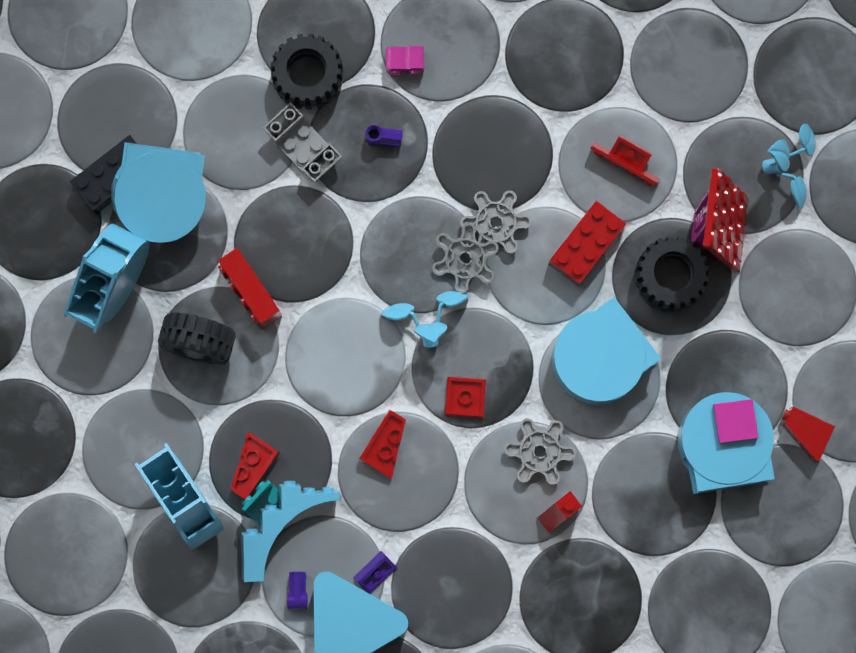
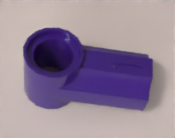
[365,125,403,148]
[287,572,308,610]

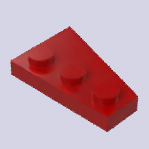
[358,409,406,479]
[230,431,280,499]

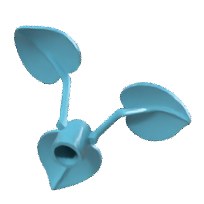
[762,124,816,211]
[380,291,469,348]

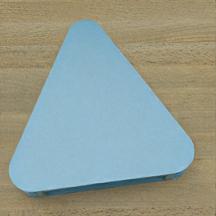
[314,572,408,653]

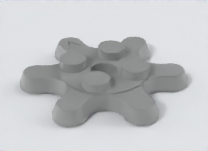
[460,191,532,253]
[432,223,499,293]
[504,418,576,485]

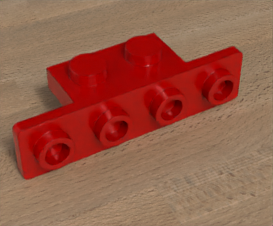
[590,135,660,186]

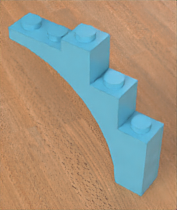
[241,481,340,582]

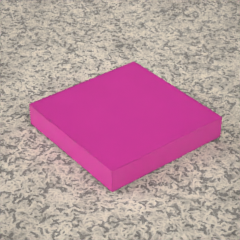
[713,399,759,443]

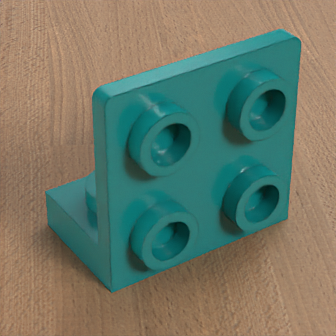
[242,480,279,525]

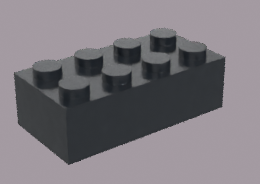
[69,135,137,215]

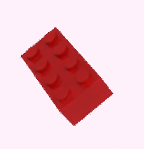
[548,201,626,287]
[218,248,282,329]

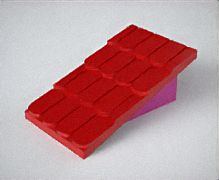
[691,168,749,272]

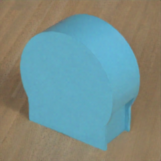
[111,142,206,243]
[63,224,150,333]
[552,297,661,405]
[677,392,775,494]
[135,443,225,551]

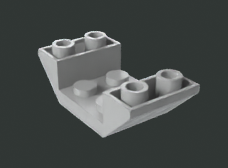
[263,102,342,183]

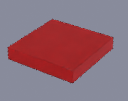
[445,377,486,418]

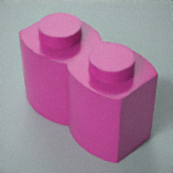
[386,46,424,76]

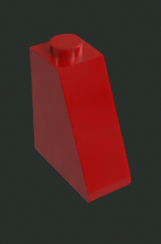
[781,407,835,463]
[537,491,583,533]

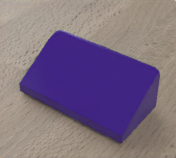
[353,551,397,594]

